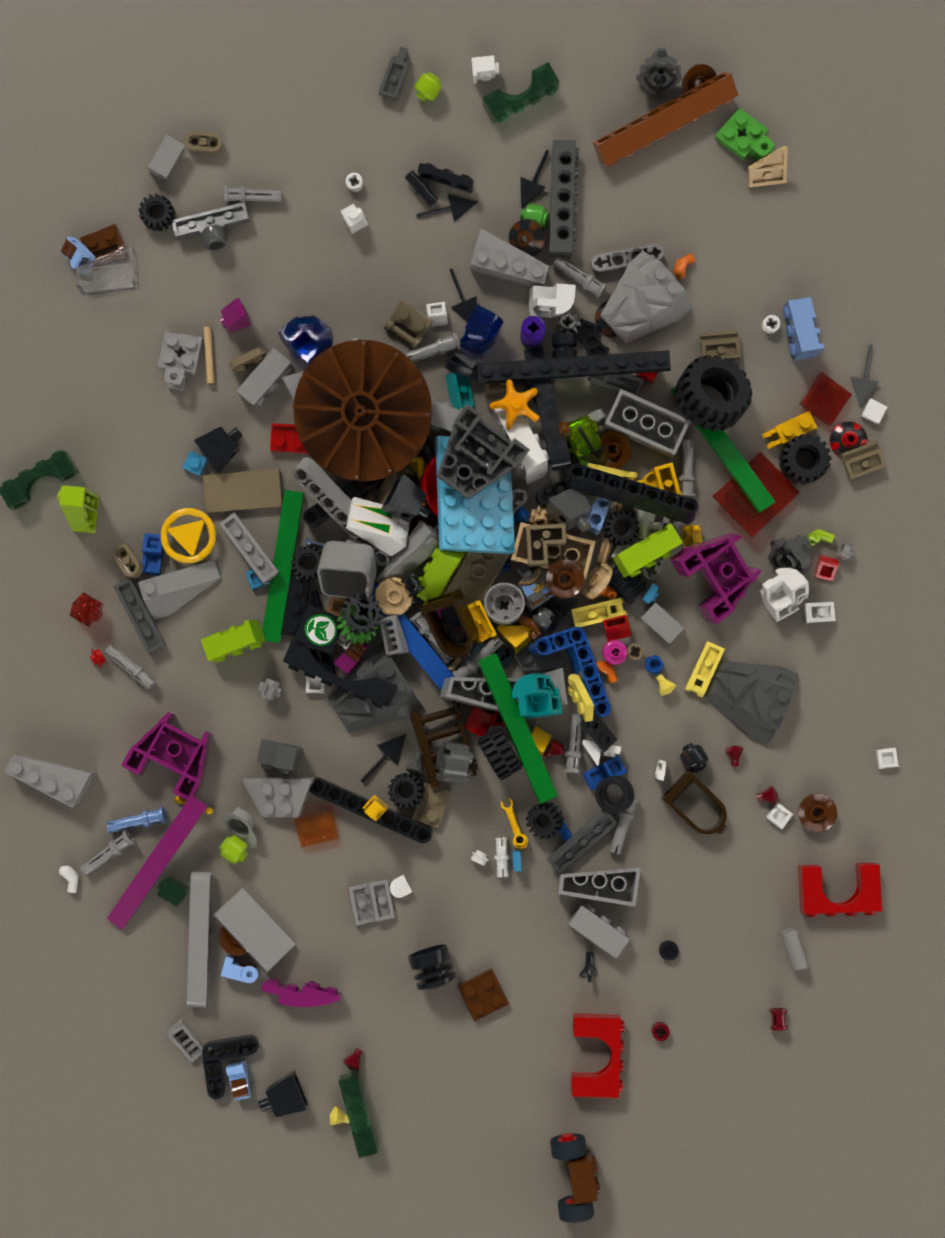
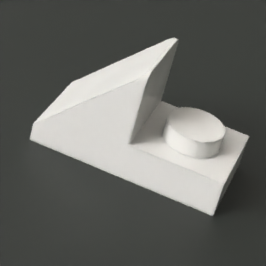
[803,602,836,624]
[581,739,621,766]

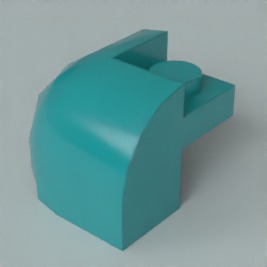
[512,673,563,718]

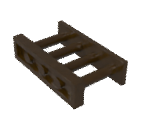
[409,701,479,788]

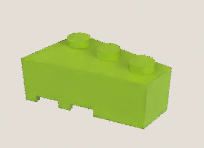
[57,485,99,533]
[613,523,683,578]
[416,547,467,601]
[201,620,266,663]

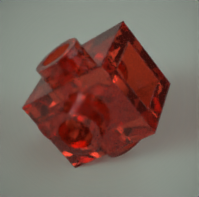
[69,592,103,627]

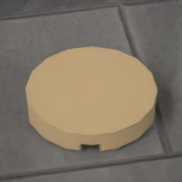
[582,563,613,599]
[374,577,413,616]

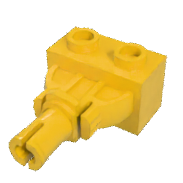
[637,462,681,495]

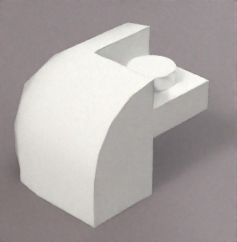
[529,283,576,318]
[759,568,809,622]

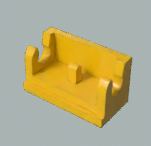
[467,600,497,643]

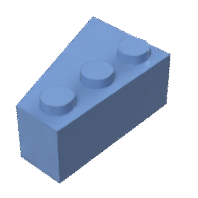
[783,297,824,361]

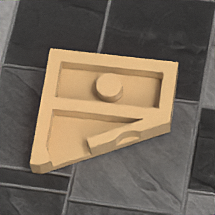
[747,146,788,188]

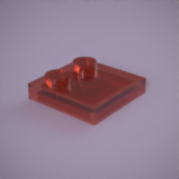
[799,372,852,426]

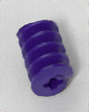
[520,316,546,348]

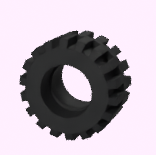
[779,434,831,485]
[477,727,522,780]

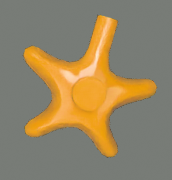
[489,379,540,430]

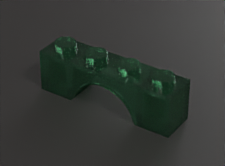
[482,62,559,124]
[0,450,80,511]
[338,1071,379,1158]

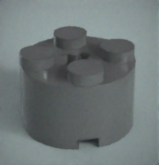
[436,742,473,784]

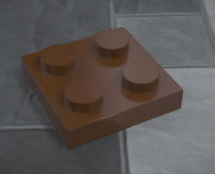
[457,968,509,1021]

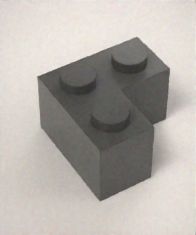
[257,739,301,774]

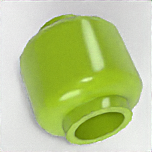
[414,72,442,102]
[219,835,249,864]

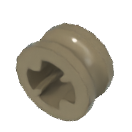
[627,643,644,661]

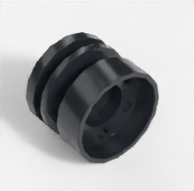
[408,944,456,990]

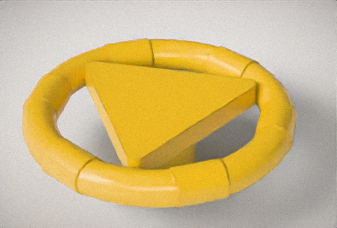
[160,508,216,564]

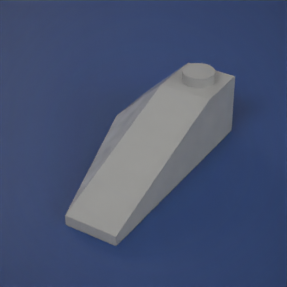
[138,560,221,620]

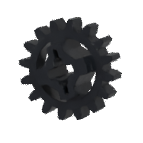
[340,593,383,635]

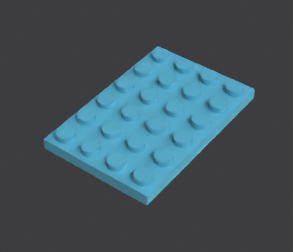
[435,436,515,554]

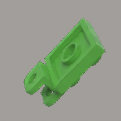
[715,108,775,161]

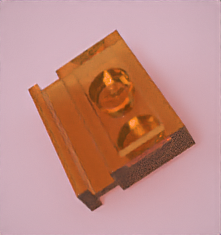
[295,810,339,847]

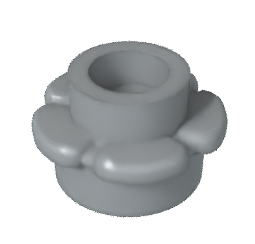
[836,543,854,561]

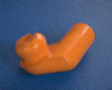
[673,253,695,279]
[591,585,617,601]
[596,660,618,684]

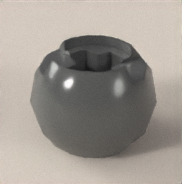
[532,607,554,631]

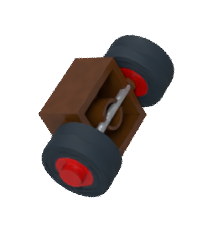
[550,1133,600,1223]

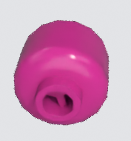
[602,640,627,665]

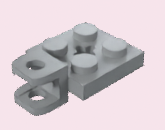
[158,331,203,391]

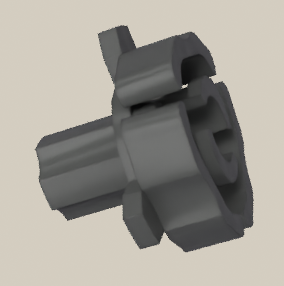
[636,48,682,95]
[768,534,812,575]

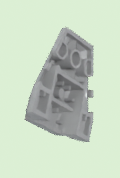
[600,251,692,344]

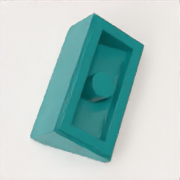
[445,372,475,410]

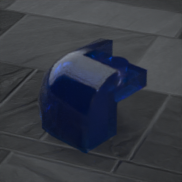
[460,304,504,354]
[278,315,334,366]

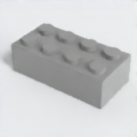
[603,389,691,459]

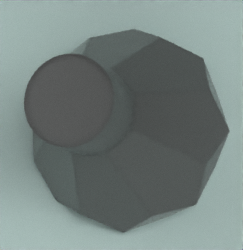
[406,753,424,775]

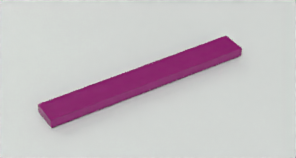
[107,795,208,930]

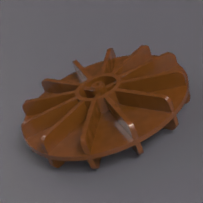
[293,340,432,481]

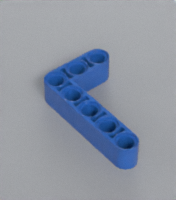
[529,627,611,718]

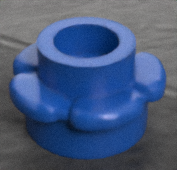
[645,655,664,674]

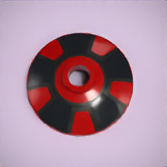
[829,421,868,458]

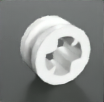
[346,172,363,192]
[762,315,780,334]

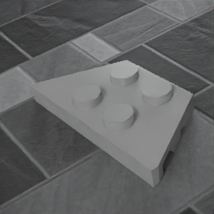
[243,777,314,817]

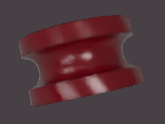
[651,1022,670,1041]

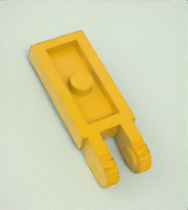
[762,411,817,449]

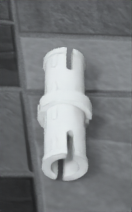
[494,837,510,877]

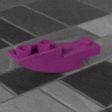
[261,978,342,1007]

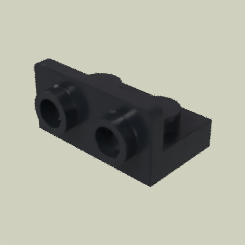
[579,711,618,752]

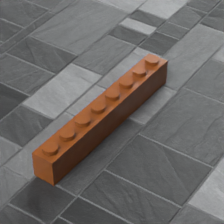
[592,72,739,167]

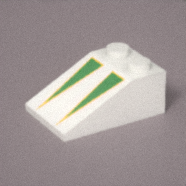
[346,497,410,556]

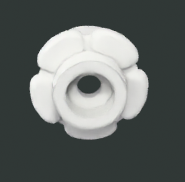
[470,850,489,866]

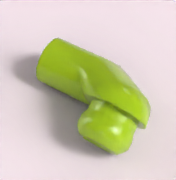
[807,529,835,546]

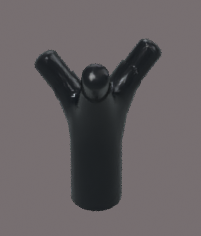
[579,951,598,982]

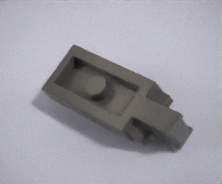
[378,47,410,102]

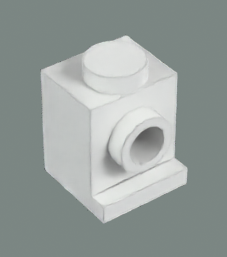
[471,55,499,84]
[341,203,368,234]

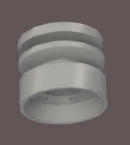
[484,583,525,626]

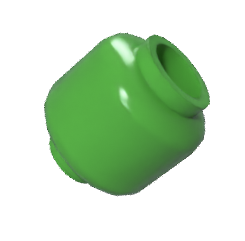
[520,204,550,229]

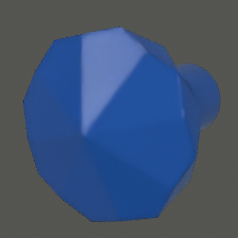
[513,506,530,524]

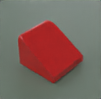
[814,555,839,582]

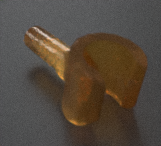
[559,422,571,437]

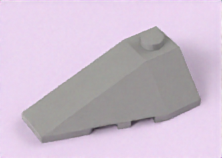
[375,521,439,584]

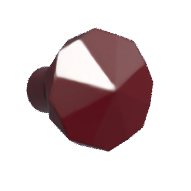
[544,738,565,759]
[725,745,744,767]
[756,786,778,804]
[343,1048,363,1071]

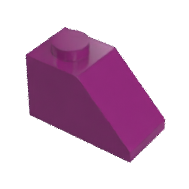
[220,298,251,333]

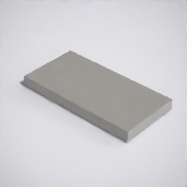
[213,888,295,973]

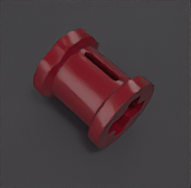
[770,1008,788,1031]

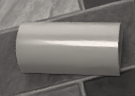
[780,927,808,971]

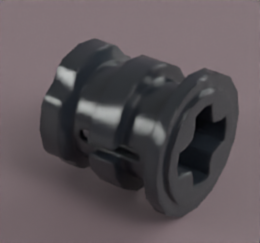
[401,572,425,598]

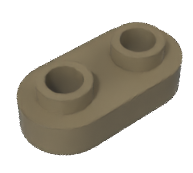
[185,131,223,154]
[229,347,266,373]
[113,544,143,578]

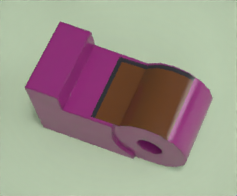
[334,641,370,674]

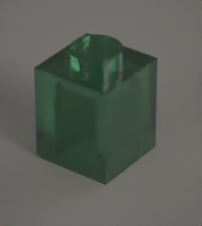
[157,876,190,907]

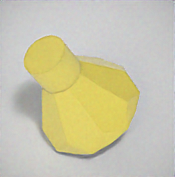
[656,674,676,696]
[329,1106,351,1126]

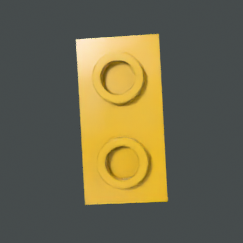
[682,524,702,548]

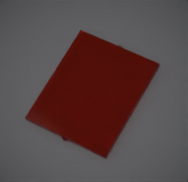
[712,452,800,538]

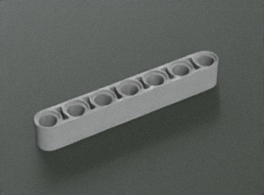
[292,458,393,566]
[187,872,213,1007]

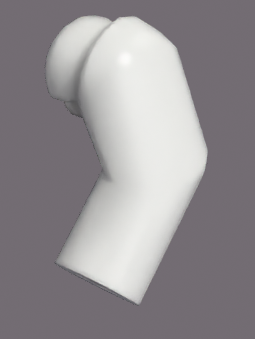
[59,865,79,893]

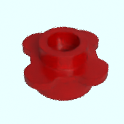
[89,648,106,668]

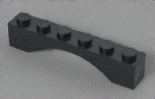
[283,640,398,709]

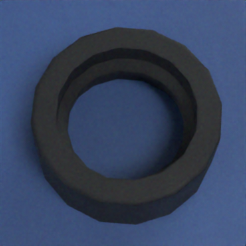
[595,775,634,814]

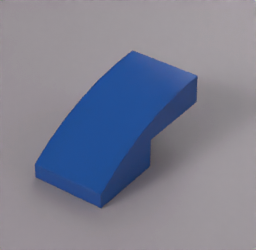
[142,533,164,576]
[582,755,627,791]

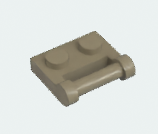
[384,300,434,350]

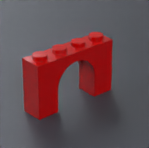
[798,863,882,917]
[571,1013,624,1098]

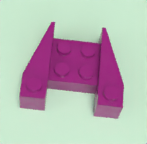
[670,533,762,624]
[121,712,211,800]

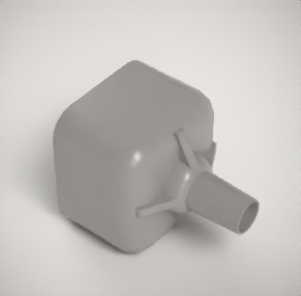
[317,535,377,598]

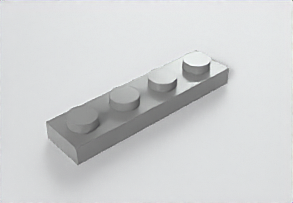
[220,512,280,584]

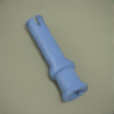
[106,807,167,834]

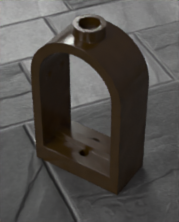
[420,589,479,659]
[661,771,727,834]

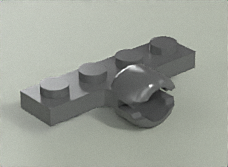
[171,202,250,250]

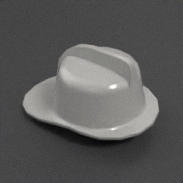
[222,806,257,849]

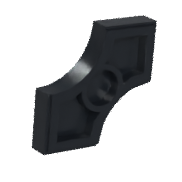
[575,318,609,356]

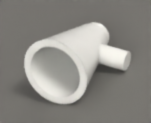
[633,508,663,539]

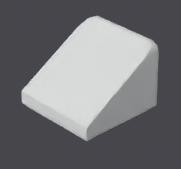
[426,302,448,327]

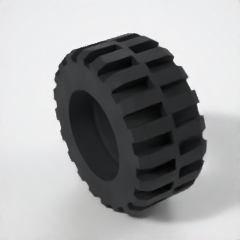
[674,355,752,431]

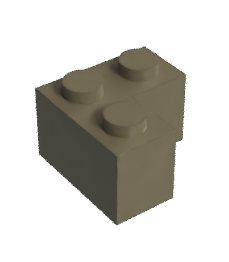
[525,524,567,567]

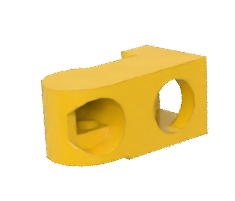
[363,794,389,822]

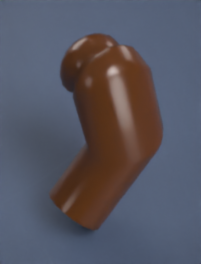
[518,615,541,641]

